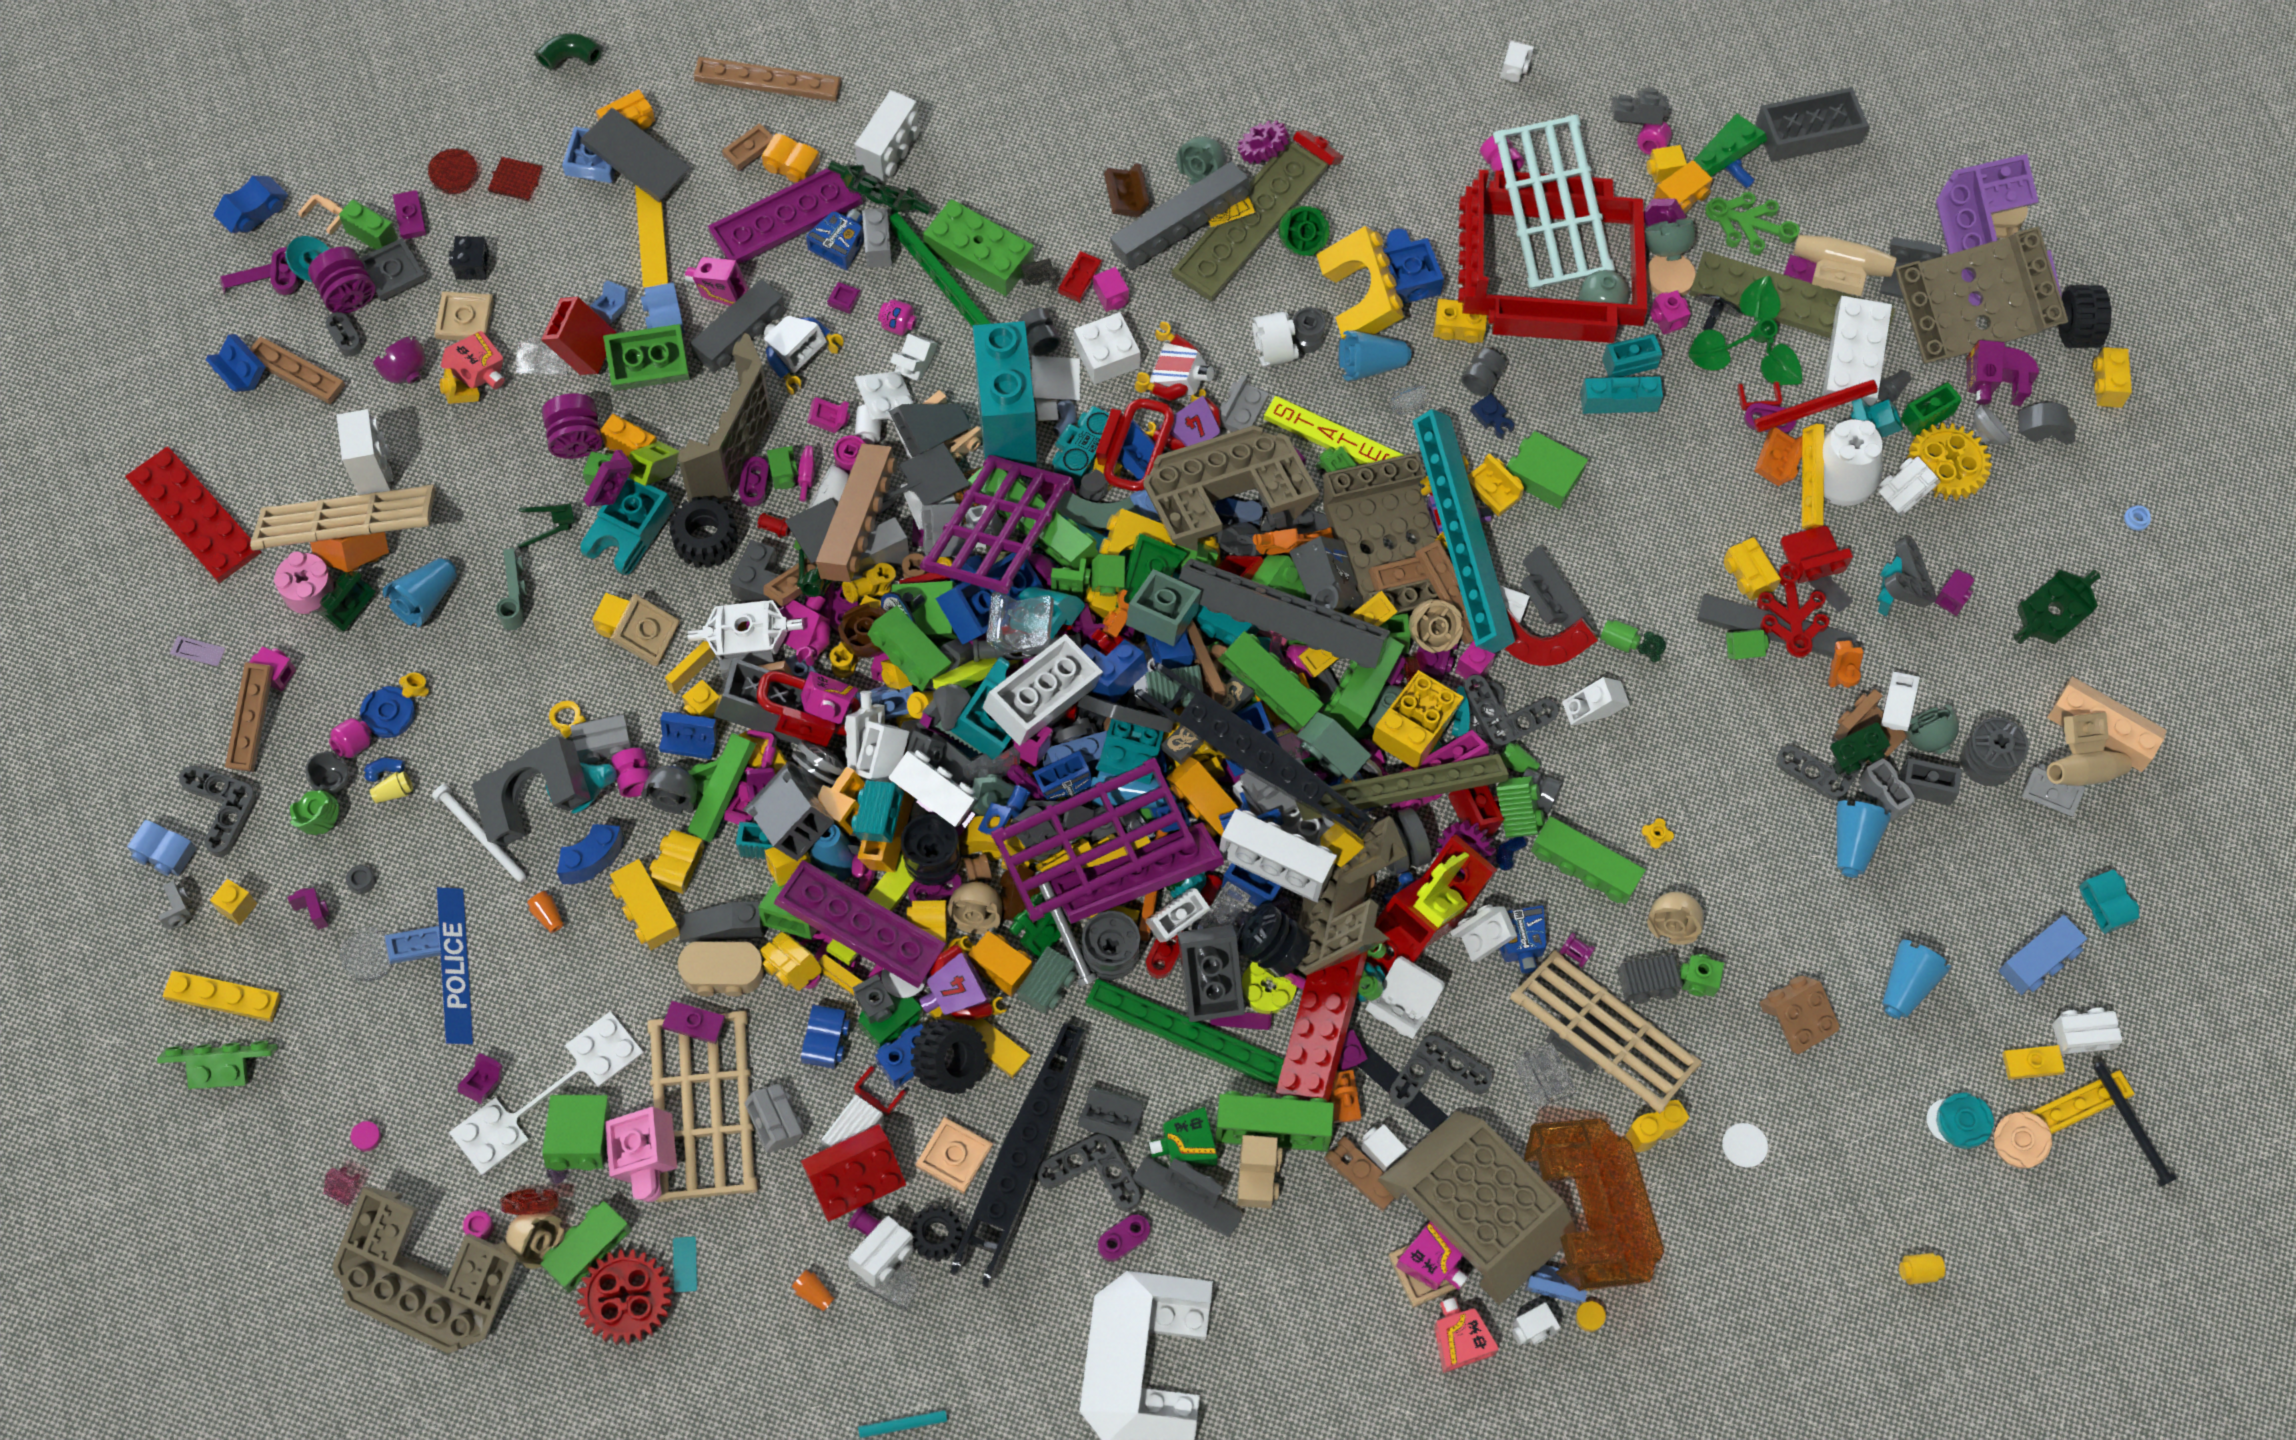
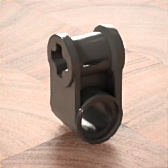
[1010,805,1062,861]

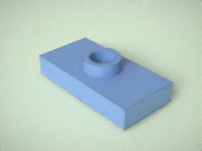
[384,926,440,964]

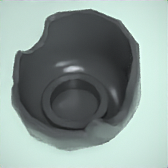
[305,752,350,795]

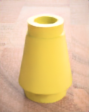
[370,771,413,804]

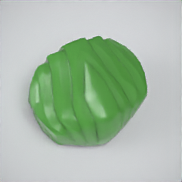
[290,790,339,835]

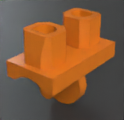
[1828,640,1864,688]
[1329,1070,1362,1123]

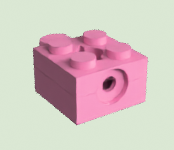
[605,1107,677,1202]

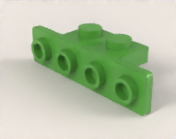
[157,1041,277,1089]

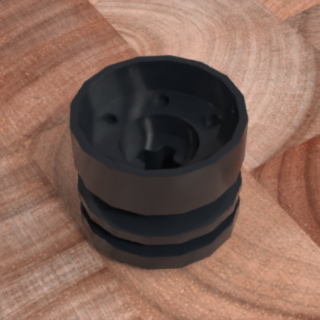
[901,814,961,886]
[1236,903,1310,978]

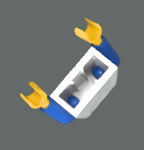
[764,316,844,395]

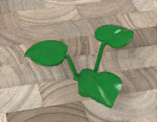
[1688,276,1802,386]

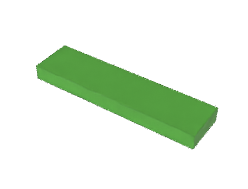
[686,733,756,843]

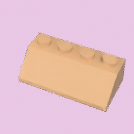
[2047,676,2167,772]

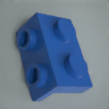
[659,712,718,759]

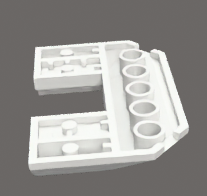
[1079,1271,1213,1440]

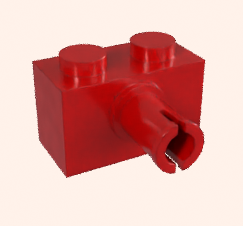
[1448,785,1504,838]

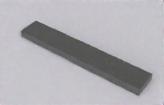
[1697,594,1857,657]

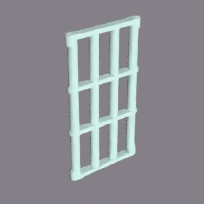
[1493,115,1615,290]

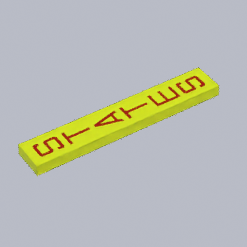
[1264,396,1405,465]

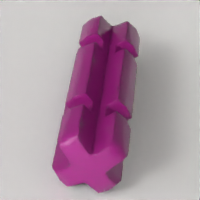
[1007,764,1047,801]

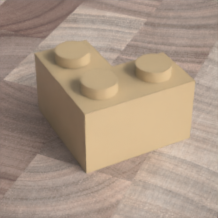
[1237,1135,1282,1209]

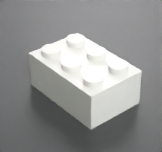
[855,90,920,184]
[337,409,394,495]

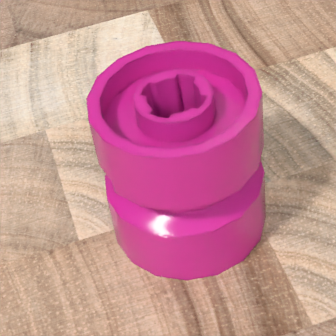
[1479,136,1525,173]
[833,435,865,475]
[611,748,651,798]

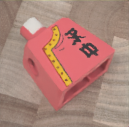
[441,331,505,390]
[1434,1298,1499,1373]

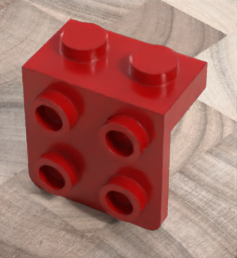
[1780,526,1853,584]

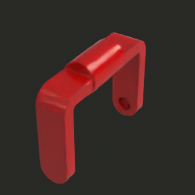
[1737,381,1782,411]
[854,1066,907,1116]

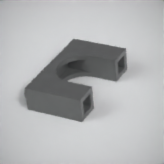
[472,736,591,847]

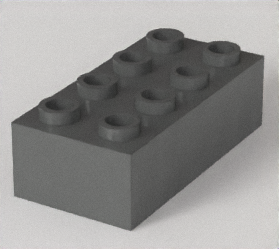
[1755,87,1869,162]
[714,658,818,745]

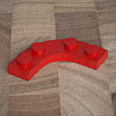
[1505,608,1598,666]

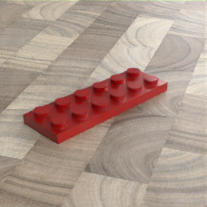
[125,446,262,584]
[1276,950,1368,1102]

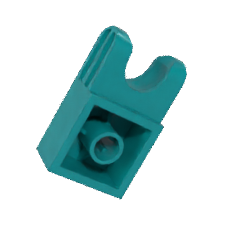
[580,478,675,575]
[950,656,1011,761]

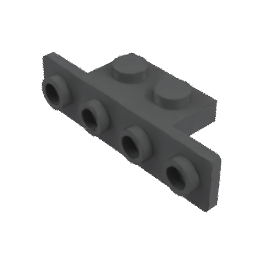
[1520,546,1595,630]
[1132,1157,1243,1237]

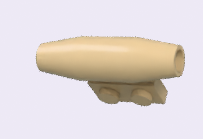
[1793,235,1896,296]
[2047,713,2132,786]

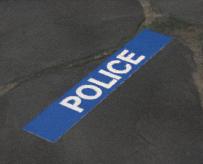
[436,887,473,1045]

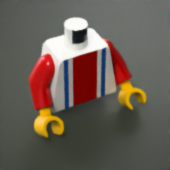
[1135,322,1214,401]

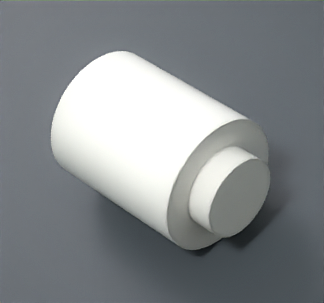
[855,405,882,445]

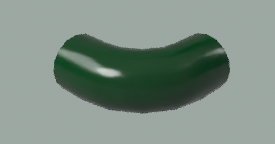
[534,33,603,70]

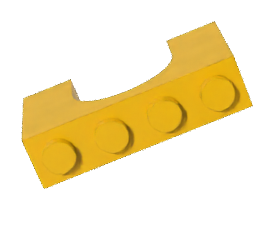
[1316,226,1404,339]
[1084,508,1176,630]

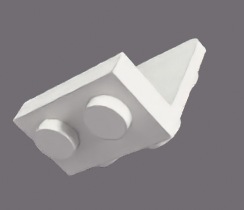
[1365,956,1445,1039]

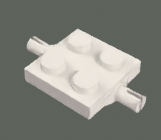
[845,691,885,782]

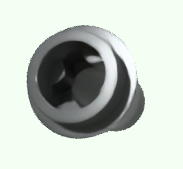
[1878,370,1911,402]

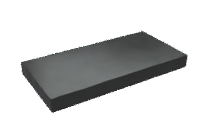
[580,107,690,202]

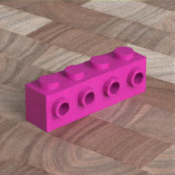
[1389,730,1489,812]

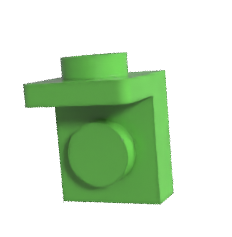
[1315,446,1357,473]

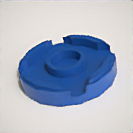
[360,686,415,738]

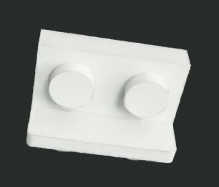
[1450,904,1517,962]

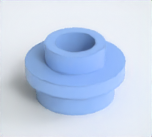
[2124,505,2151,531]

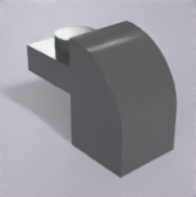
[2018,403,2076,445]

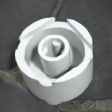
[1252,311,1299,367]

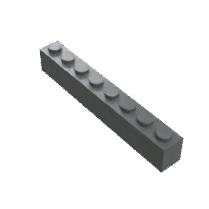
[1179,558,1390,669]

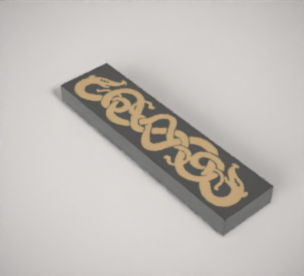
[1161,676,1254,765]

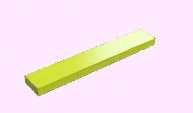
[827,853,929,966]

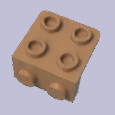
[1834,689,1906,766]
[1759,976,1839,1054]

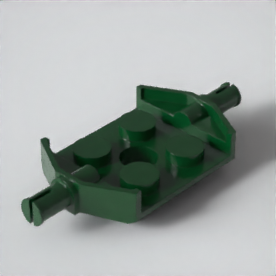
[828,160,932,215]
[2014,570,2101,644]

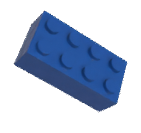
[935,552,1044,645]

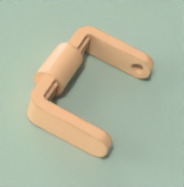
[298,194,343,235]

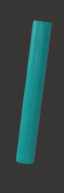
[858,1410,947,1439]

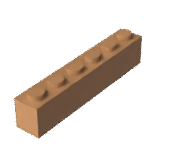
[816,443,897,583]

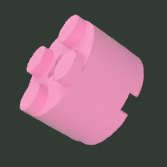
[274,551,335,614]

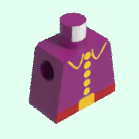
[1966,340,2005,405]

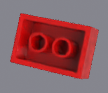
[801,1124,907,1222]

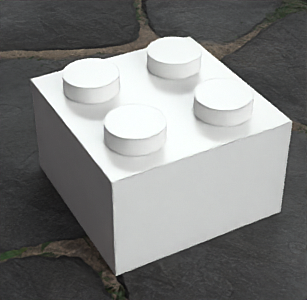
[1074,312,1141,385]

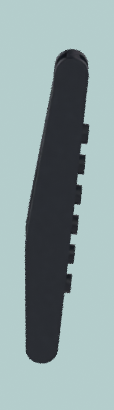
[1135,662,1375,840]
[950,1022,1086,1288]

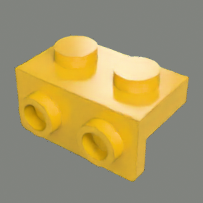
[1467,453,1524,517]

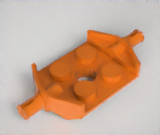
[1253,528,1334,555]

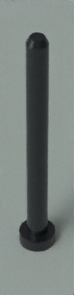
[2093,1061,2178,1187]

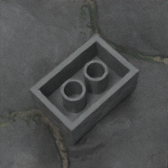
[1177,925,1245,1022]

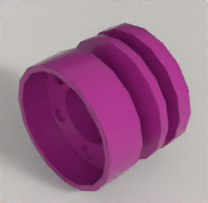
[308,247,375,314]
[541,393,603,459]

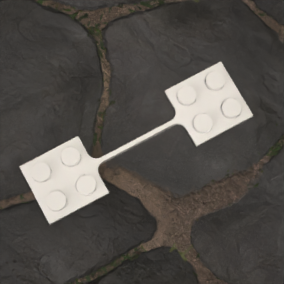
[854,371,964,530]
[449,1011,644,1176]

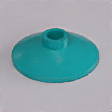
[286,236,329,282]

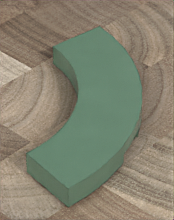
[1045,490,1139,531]

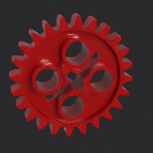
[577,1249,673,1345]

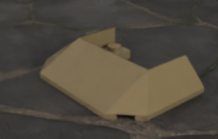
[1143,425,1320,551]
[1297,816,1408,975]
[332,1186,519,1354]

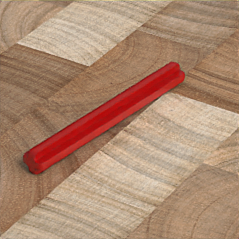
[1754,380,1878,432]

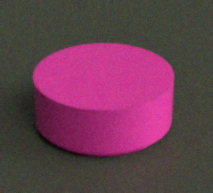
[350,1121,381,1152]
[463,1211,493,1240]

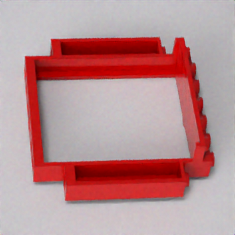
[1458,169,1647,343]

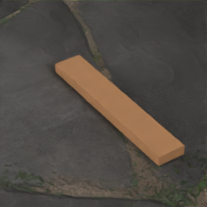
[693,57,841,102]

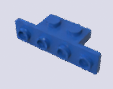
[1119,419,1164,481]

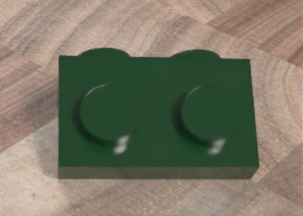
[316,571,376,632]
[1830,723,1891,776]

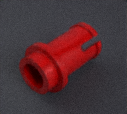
[757,512,791,538]
[1200,875,1222,908]

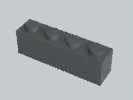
[690,279,785,373]

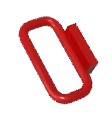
[1096,398,1175,492]
[757,671,861,747]

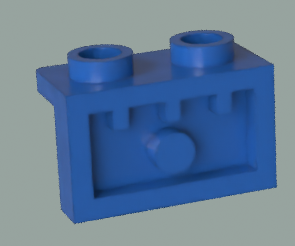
[205,334,266,392]

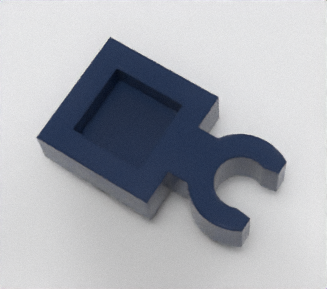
[1470,393,1514,439]

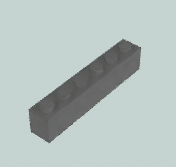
[1110,161,1251,270]

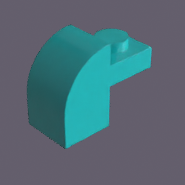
[1851,398,1903,438]

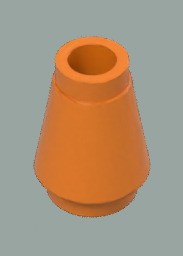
[527,891,564,933]
[791,1269,835,1312]

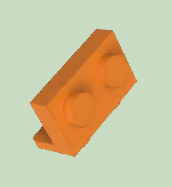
[1754,427,1802,486]

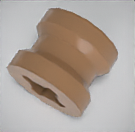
[902,553,929,579]
[964,854,992,882]

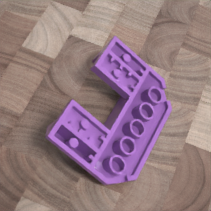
[1935,154,2062,306]

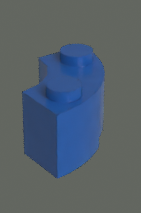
[213,175,288,233]
[557,824,625,885]

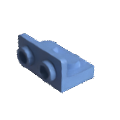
[1525,1265,1588,1305]

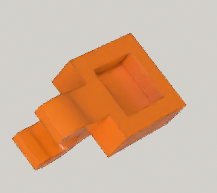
[1102,589,1129,637]

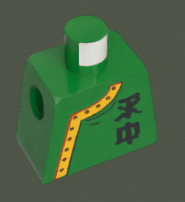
[1148,1107,1218,1168]

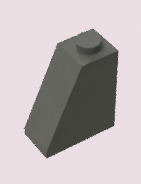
[889,404,971,457]

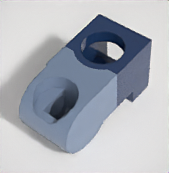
[1214,497,1263,529]

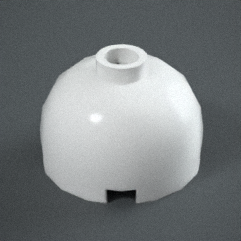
[809,465,849,508]

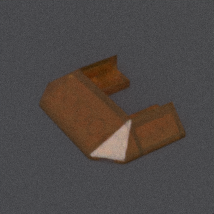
[1524,1118,1665,1291]

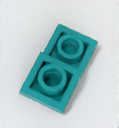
[1877,556,1902,617]
[1451,686,1470,739]

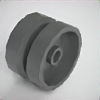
[1373,807,1431,876]

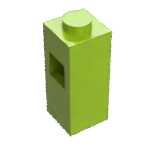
[628,441,679,486]

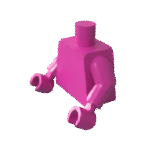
[746,596,830,666]

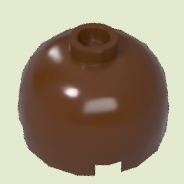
[838,604,886,658]

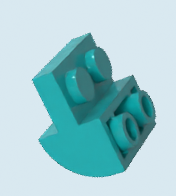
[1009,587,1085,639]
[1097,718,1164,785]

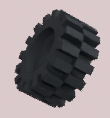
[910,1205,963,1262]

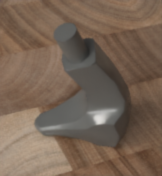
[917,684,971,731]

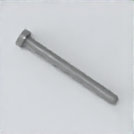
[1035,871,1097,986]

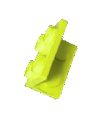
[1414,852,1469,928]

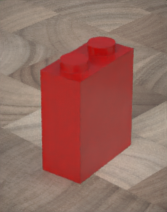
[541,296,617,375]

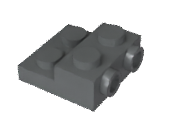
[1611,88,1669,125]

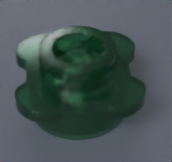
[1638,631,1666,662]

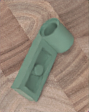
[496,548,527,630]

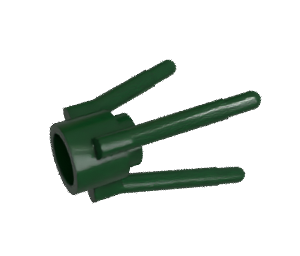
[518,503,574,549]
[797,548,833,597]

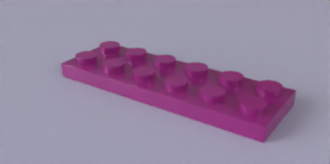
[707,168,863,265]
[1050,822,1224,924]
[774,860,946,989]

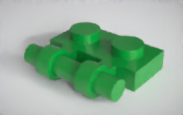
[1009,890,1070,960]

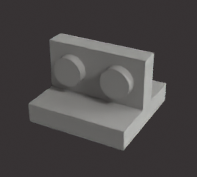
[1240,751,1305,823]

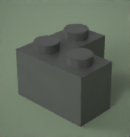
[729,539,781,608]

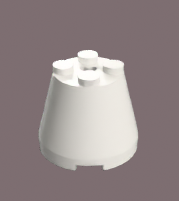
[1823,420,1882,506]

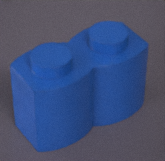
[801,1005,851,1069]

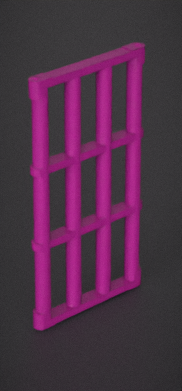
[920,455,1074,594]
[991,757,1196,922]

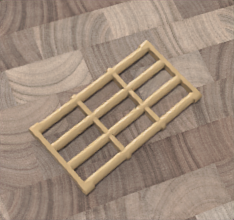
[250,484,436,550]
[1510,950,1702,1113]
[647,1011,758,1202]

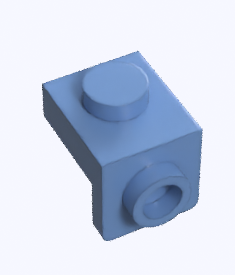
[590,281,628,323]

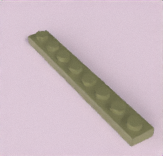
[1295,754,1509,821]

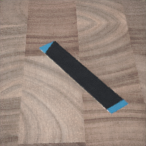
[1356,1035,1449,1132]

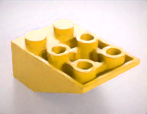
[1372,670,1464,770]

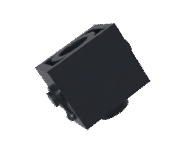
[449,236,489,280]

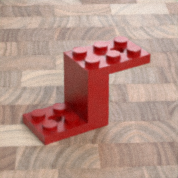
[1366,834,1497,977]

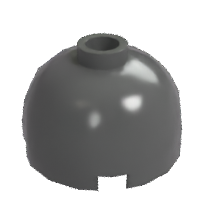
[641,764,698,814]

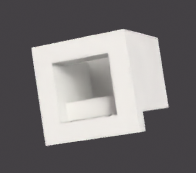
[1501,41,1534,83]
[1512,1302,1561,1345]

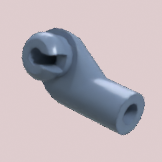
[1053,400,1076,437]

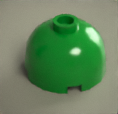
[1279,206,1329,256]

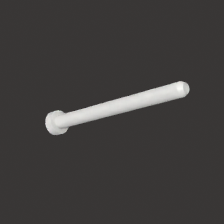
[432,784,526,882]

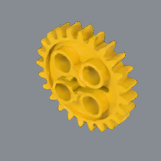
[1907,423,1992,501]

